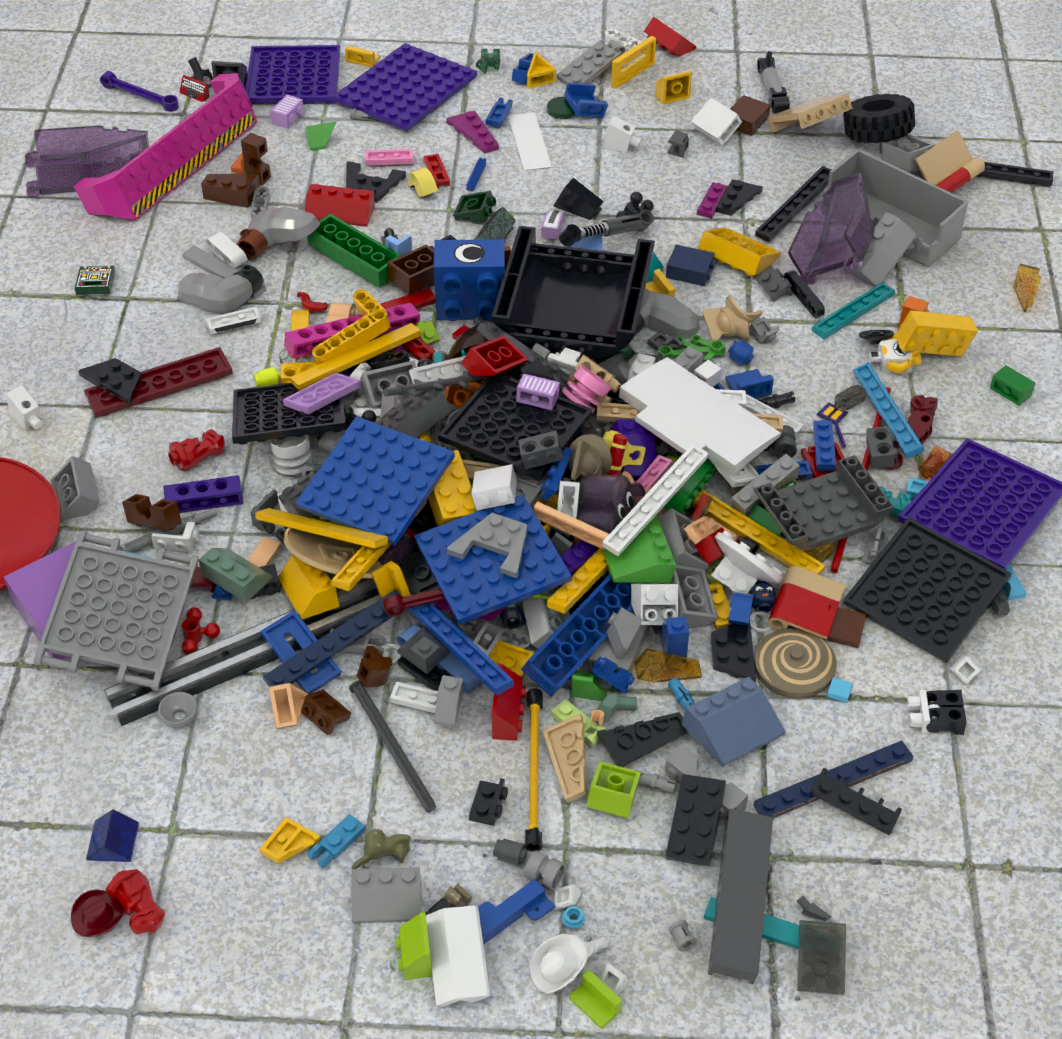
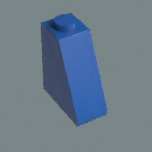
[659,616,689,665]

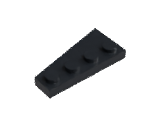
[596,712,689,767]

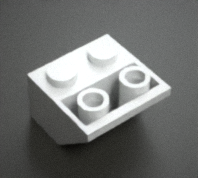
[631,584,678,625]

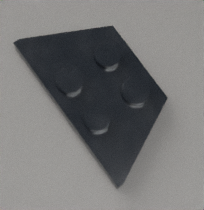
[78,358,142,404]
[710,620,756,683]

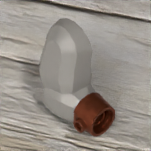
[237,207,320,259]

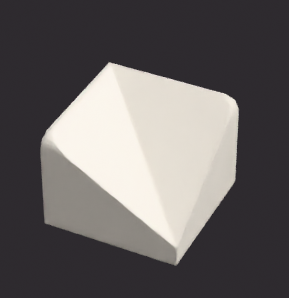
[949,655,981,685]

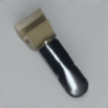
[425,883,472,915]

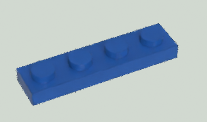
[813,420,836,471]

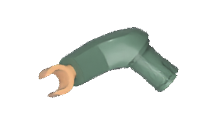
[590,692,637,725]

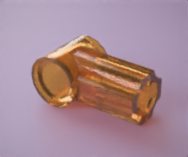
[918,445,952,479]

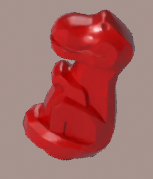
[168,429,225,471]
[106,869,165,934]

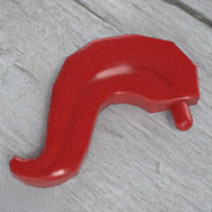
[297,292,328,312]

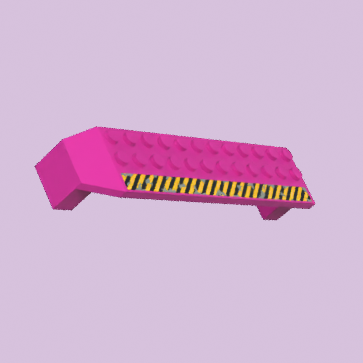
[74,73,257,220]

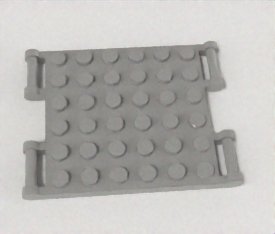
[34,530,199,691]

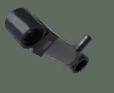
[757,51,790,113]

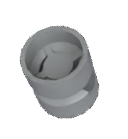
[524,850,565,890]

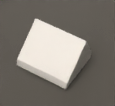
[600,963,629,996]

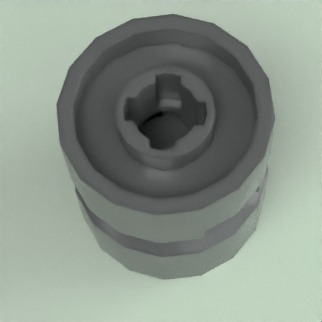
[772,425,797,459]

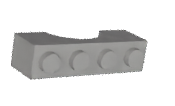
[665,745,748,820]

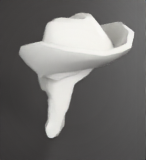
[529,934,609,994]

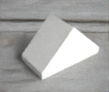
[557,481,580,519]

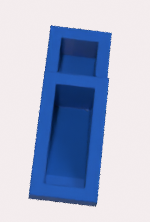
[512,53,543,84]

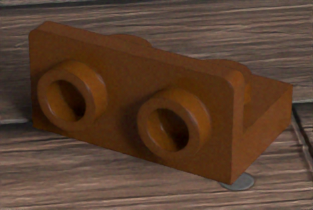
[301,689,351,735]

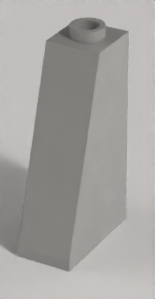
[588,610,650,673]

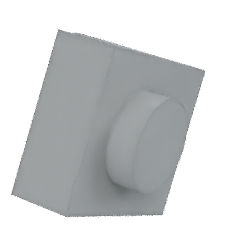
[749,317,780,343]

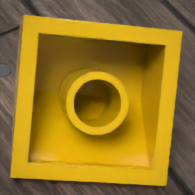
[655,71,692,104]

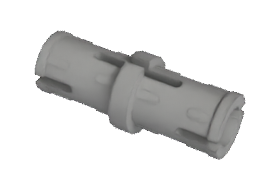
[635,770,677,794]

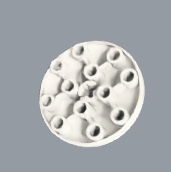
[711,530,782,593]

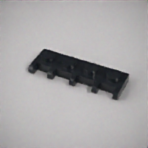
[810,768,902,835]

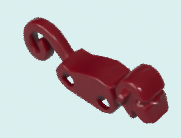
[884,395,938,470]

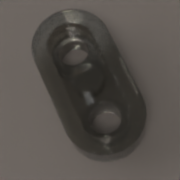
[834,385,866,410]

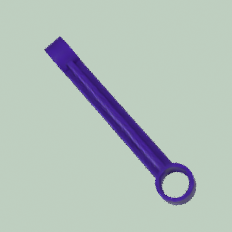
[100,71,179,112]

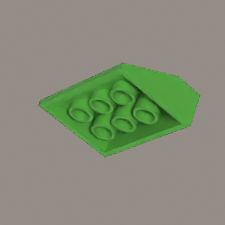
[597,514,676,584]

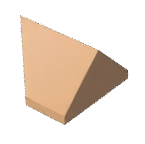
[269,683,309,728]

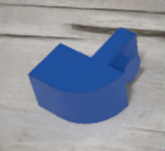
[728,591,754,626]

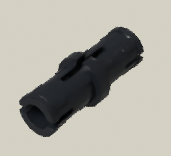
[758,391,795,408]

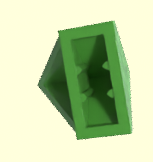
[305,121,337,151]
[572,670,607,701]

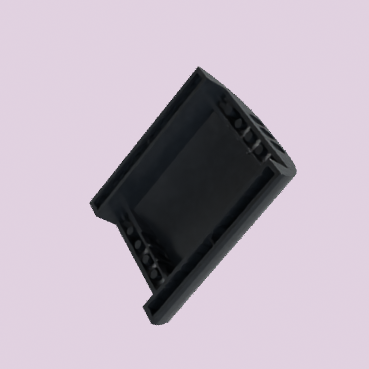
[492,226,655,359]

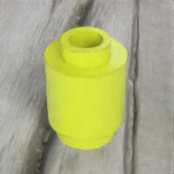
[254,367,281,387]

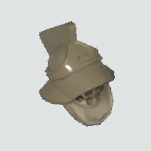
[569,434,612,487]

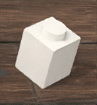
[694,360,722,387]

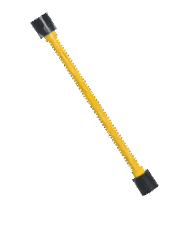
[525,688,543,852]

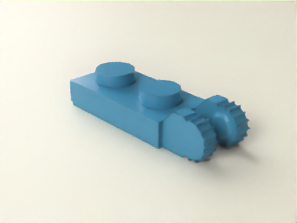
[308,814,366,868]

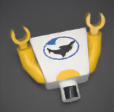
[869,324,922,374]

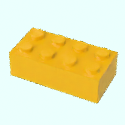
[895,310,978,357]
[428,450,480,526]

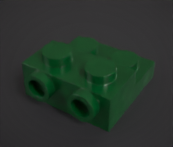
[453,190,497,223]

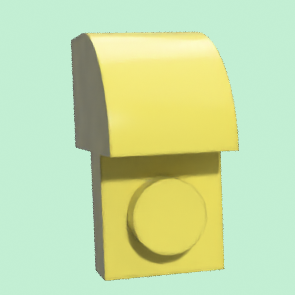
[407,167,438,197]

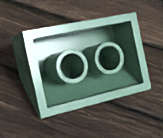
[199,548,273,602]

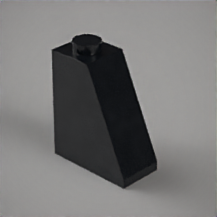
[553,178,604,220]

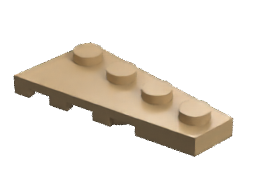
[542,713,587,803]

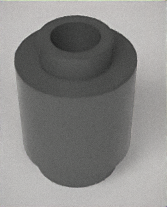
[493,838,528,866]

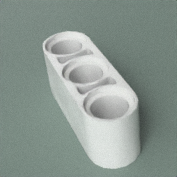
[206,231,247,268]

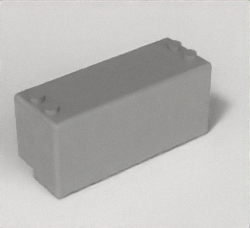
[820,149,968,267]

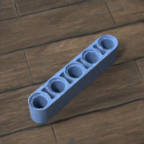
[397,625,482,694]

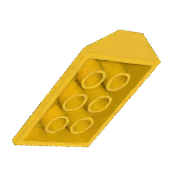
[698,227,782,276]

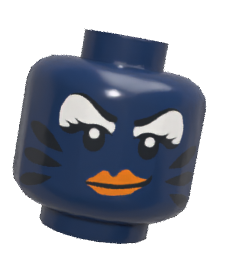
[750,581,776,612]

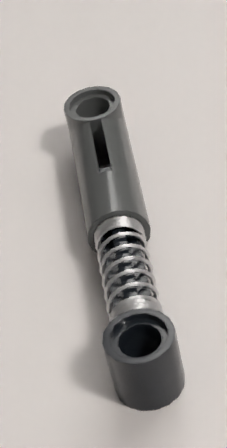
[559,209,654,247]

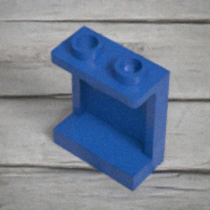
[564,82,608,118]

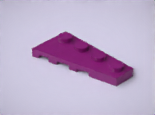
[446,111,499,153]

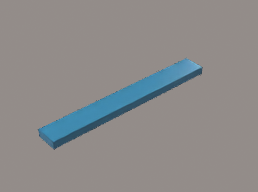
[853,362,924,459]

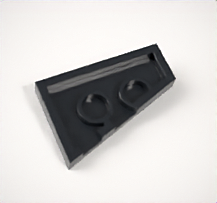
[716,179,763,216]

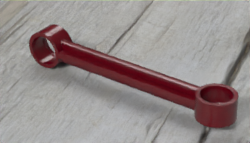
[383,589,446,616]

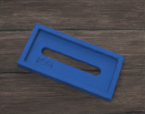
[260,610,342,694]

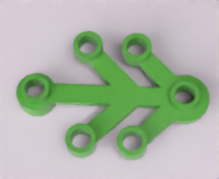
[658,335,726,364]

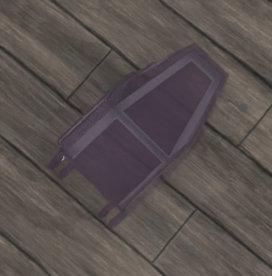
[25,125,149,197]
[788,173,875,285]

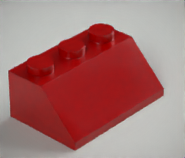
[643,16,697,57]
[461,335,529,376]
[491,663,526,741]

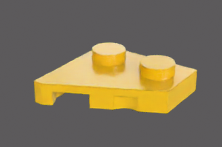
[259,817,321,864]

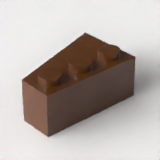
[201,173,260,208]

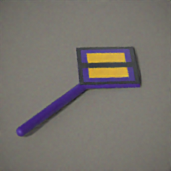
[817,402,848,447]

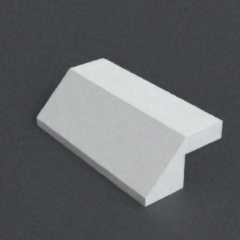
[426,905,491,1007]

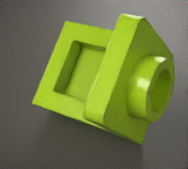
[415,320,440,345]

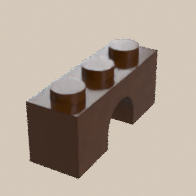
[241,133,271,186]
[122,494,182,531]

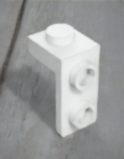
[151,522,199,552]

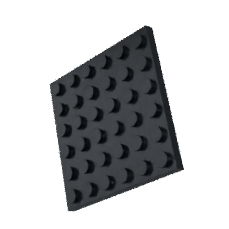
[438,373,593,481]
[232,383,346,445]
[843,517,1012,663]

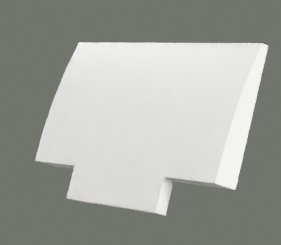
[619,357,781,475]

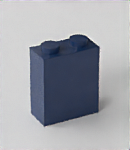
[666,245,717,286]

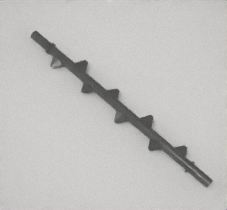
[383,367,517,397]

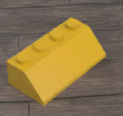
[278,555,340,620]

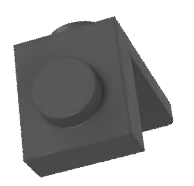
[250,489,279,534]

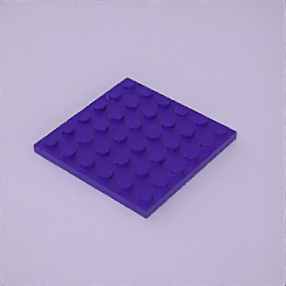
[245,45,341,104]

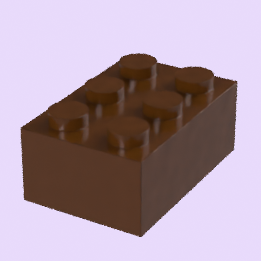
[387,244,435,295]

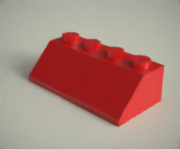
[305,184,375,227]

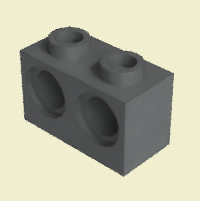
[866,426,898,469]
[519,430,564,469]

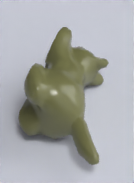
[351,829,411,869]

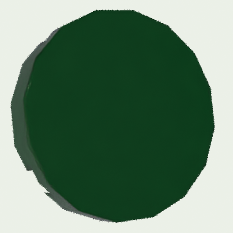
[547,97,575,119]

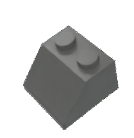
[211,61,248,88]

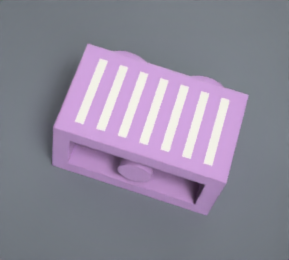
[270,95,304,128]
[516,374,560,410]

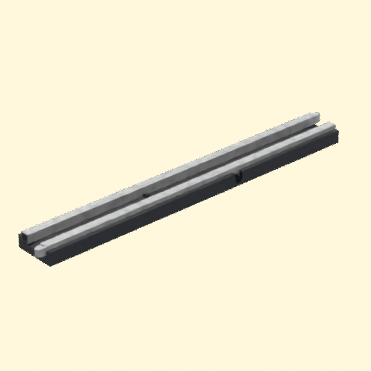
[104,578,381,726]

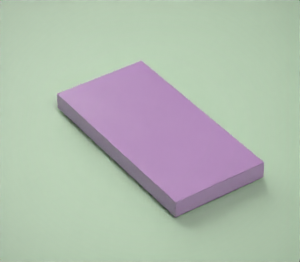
[283,373,362,414]

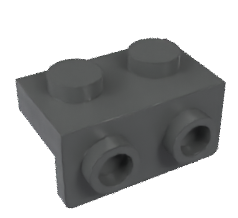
[755,265,793,301]

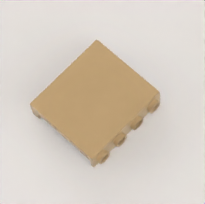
[767,94,853,132]

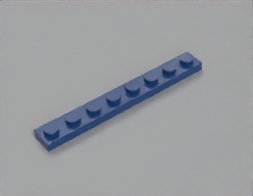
[407,603,514,695]

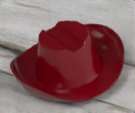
[71,889,124,937]

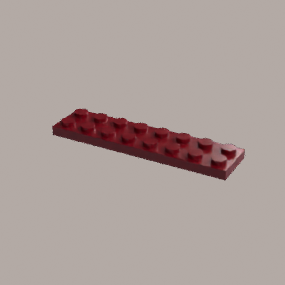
[84,347,233,417]

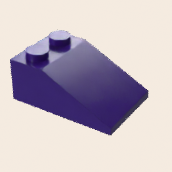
[609,419,656,478]

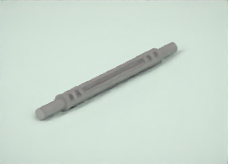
[118,508,217,553]

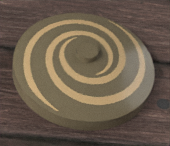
[754,628,837,698]

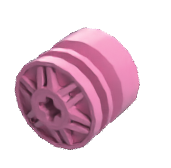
[562,365,611,413]

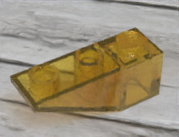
[1013,264,1042,312]
[634,648,702,683]

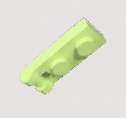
[551,699,606,747]

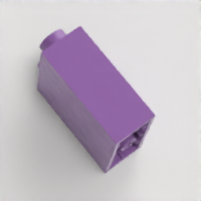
[4,541,76,660]

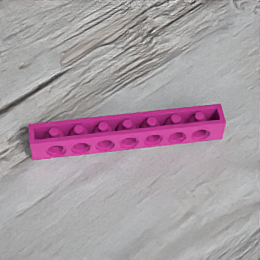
[284,303,420,359]

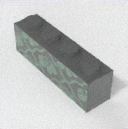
[474,207,516,241]

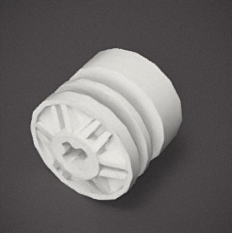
[270,434,313,475]

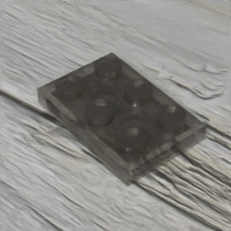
[797,920,846,995]

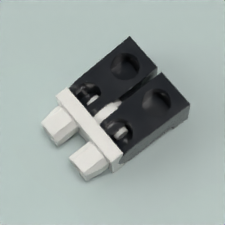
[907,690,967,735]

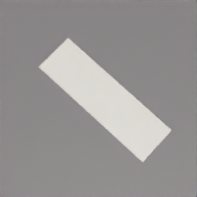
[508,112,552,170]

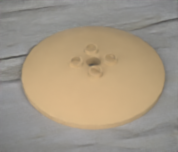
[284,521,401,578]

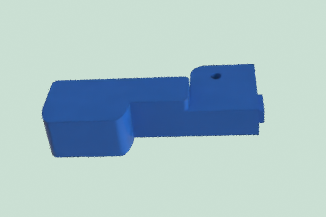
[478,879,555,945]

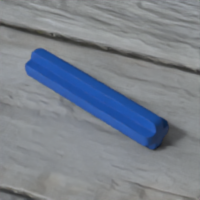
[466,157,486,191]

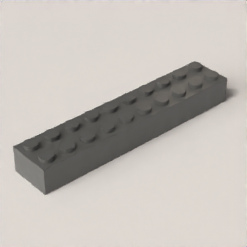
[278,389,453,518]

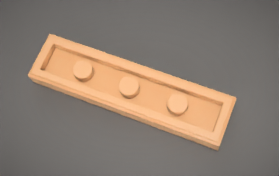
[534,501,609,550]

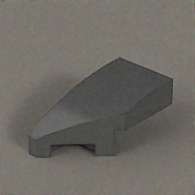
[648,331,684,351]

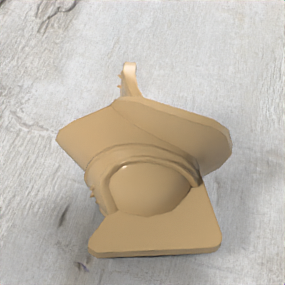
[702,295,763,341]

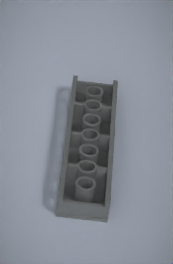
[708,808,773,984]

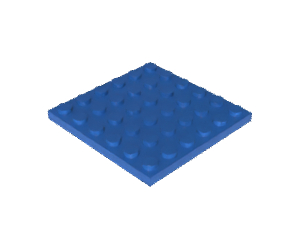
[295,416,455,546]
[414,494,572,625]

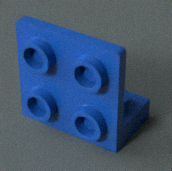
[725,369,774,399]

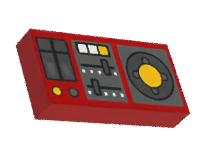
[691,493,713,521]

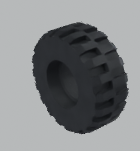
[843,94,916,143]

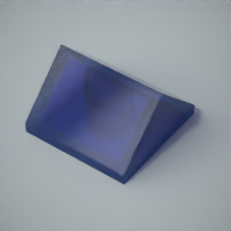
[86,809,139,862]

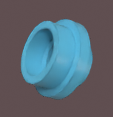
[562,906,585,929]

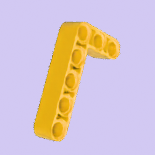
[312,289,390,365]

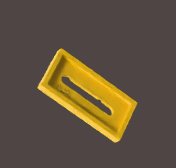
[611,36,656,89]

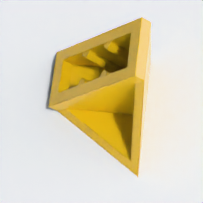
[527,51,556,89]

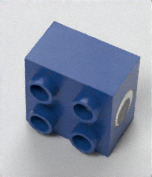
[434,239,505,321]

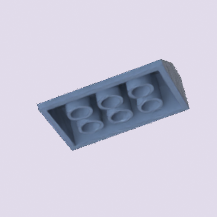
[681,677,786,767]

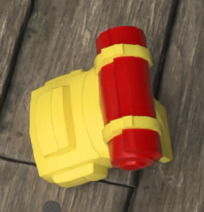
[603,430,646,477]

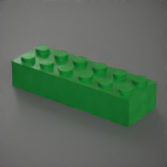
[307,214,402,288]

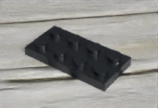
[665,774,726,866]

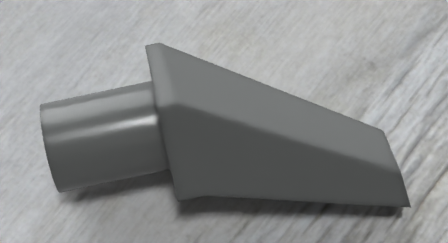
[797,895,832,921]

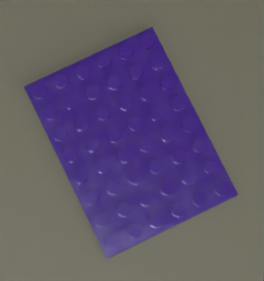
[333,43,478,131]
[898,438,1062,570]

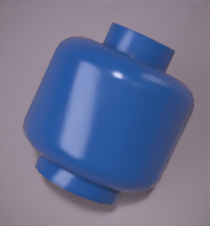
[728,340,755,366]

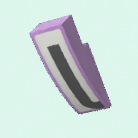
[541,210,566,240]

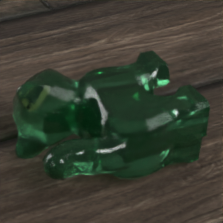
[476,48,501,74]

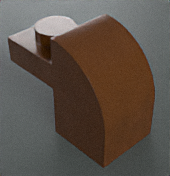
[357,646,392,688]

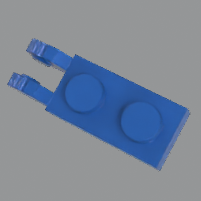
[486,97,513,127]

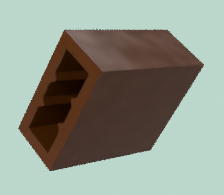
[730,95,771,136]

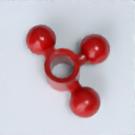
[181,607,220,654]

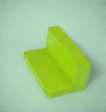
[569,969,622,1029]

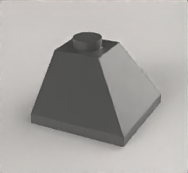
[397,626,451,674]

